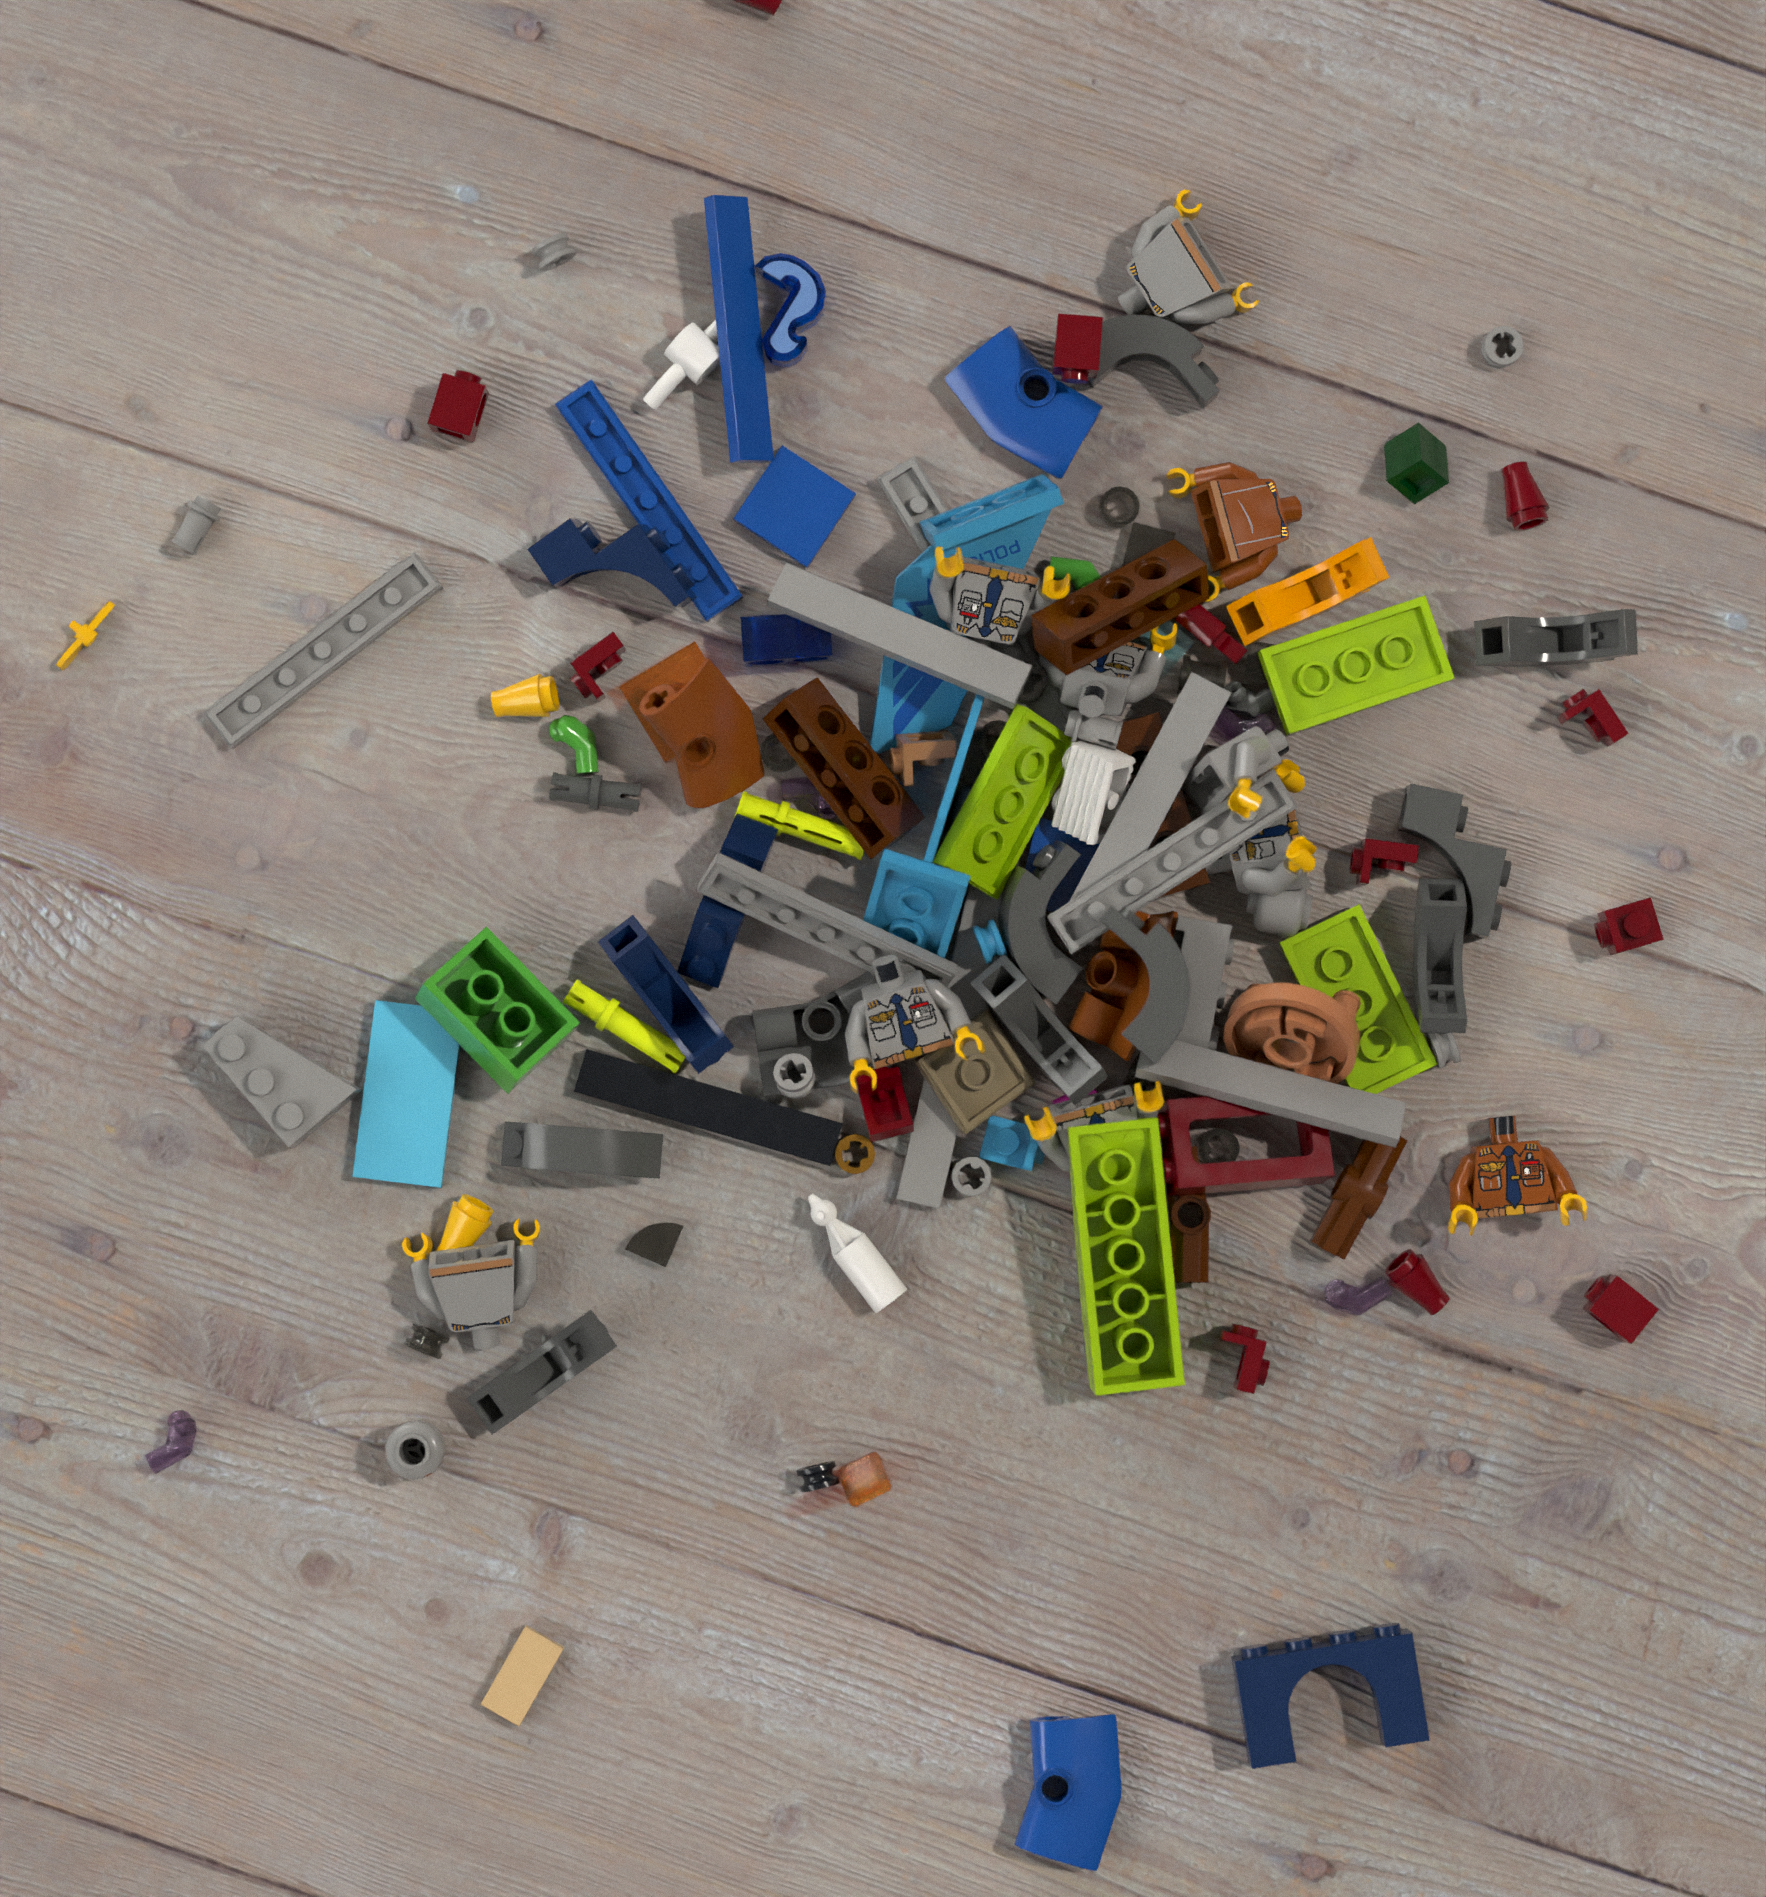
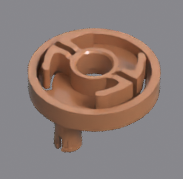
[1223,983,1361,1084]

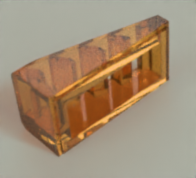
[839,1452,892,1508]

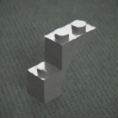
[1397,784,1511,939]

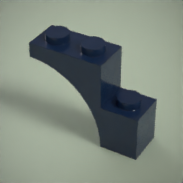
[528,518,697,608]
[677,814,778,988]
[598,915,734,1074]

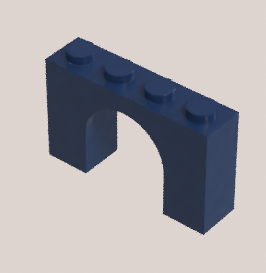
[1231,1623,1430,1769]

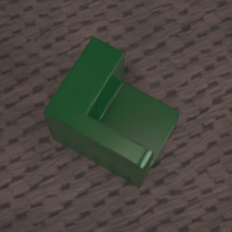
[1384,422,1449,504]

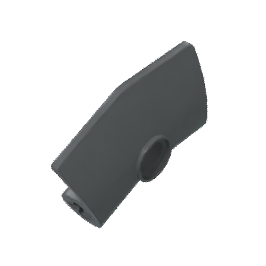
[752,971,877,1095]

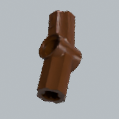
[1310,1135,1407,1260]
[1161,1146,1211,1283]

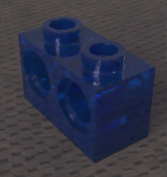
[740,614,833,667]

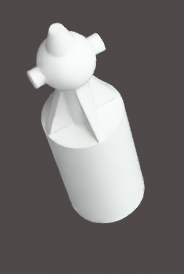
[808,1193,907,1313]

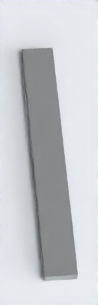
[877,456,1081,781]
[896,862,1020,1209]

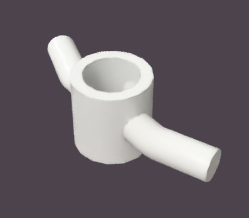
[643,320,720,410]

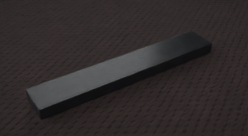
[574,1049,843,1166]

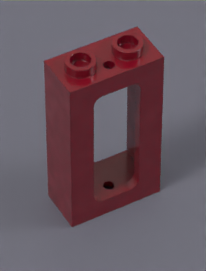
[1157,1097,1335,1196]

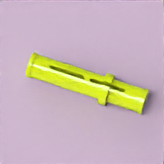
[734,791,864,860]
[562,979,686,1074]

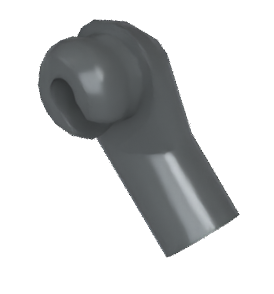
[1224,681,1276,718]

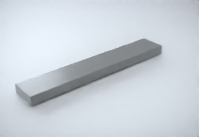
[204,552,443,750]
[767,563,1032,709]
[1069,672,1231,902]
[1047,769,1298,954]
[697,852,957,987]
[1134,1040,1406,1148]

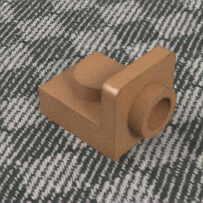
[889,730,956,787]

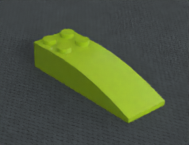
[1067,1117,1185,1396]

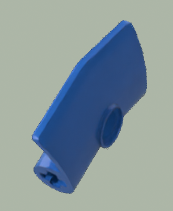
[945,326,1103,479]
[1014,1713,1122,1871]

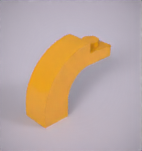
[1226,537,1390,646]

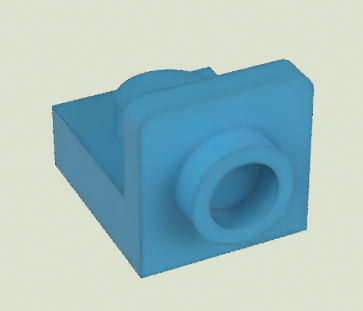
[979,1115,1045,1171]

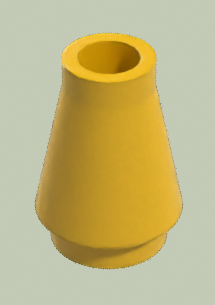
[491,673,559,717]
[436,1194,494,1251]

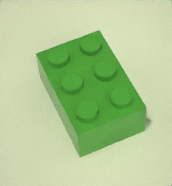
[415,926,580,1094]

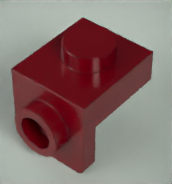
[856,1067,914,1142]
[1218,1323,1270,1394]

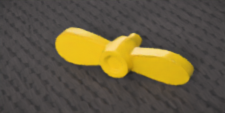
[56,600,115,670]

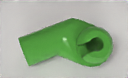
[1050,556,1102,591]
[549,715,599,774]

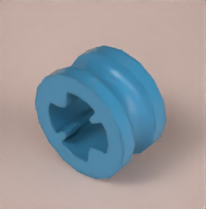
[972,919,1007,964]

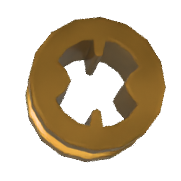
[835,1134,875,1174]

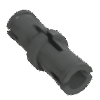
[550,772,642,812]

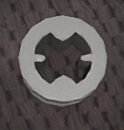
[531,233,576,271]
[1481,326,1524,368]
[1426,1032,1461,1069]
[773,1053,816,1099]
[951,1157,992,1197]

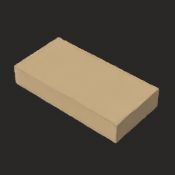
[480,1625,565,1727]

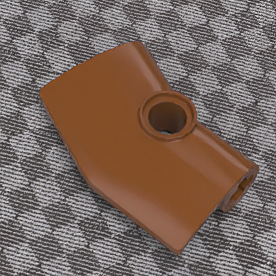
[639,657,764,808]
[1067,911,1178,1061]

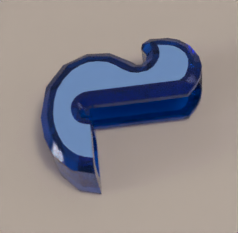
[755,253,826,367]

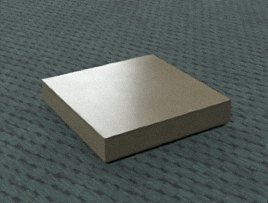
[914,1010,1036,1134]

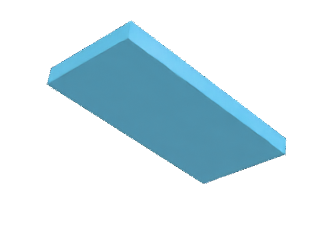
[352,1000,460,1188]

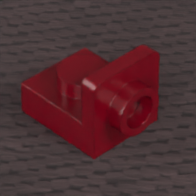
[570,632,626,702]
[1557,689,1629,746]
[1350,839,1419,885]
[1594,897,1664,956]

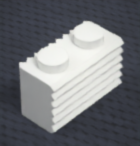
[1051,740,1136,845]

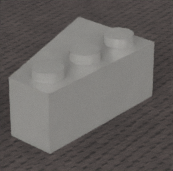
[1174,916,1234,1051]
[202,1016,362,1148]

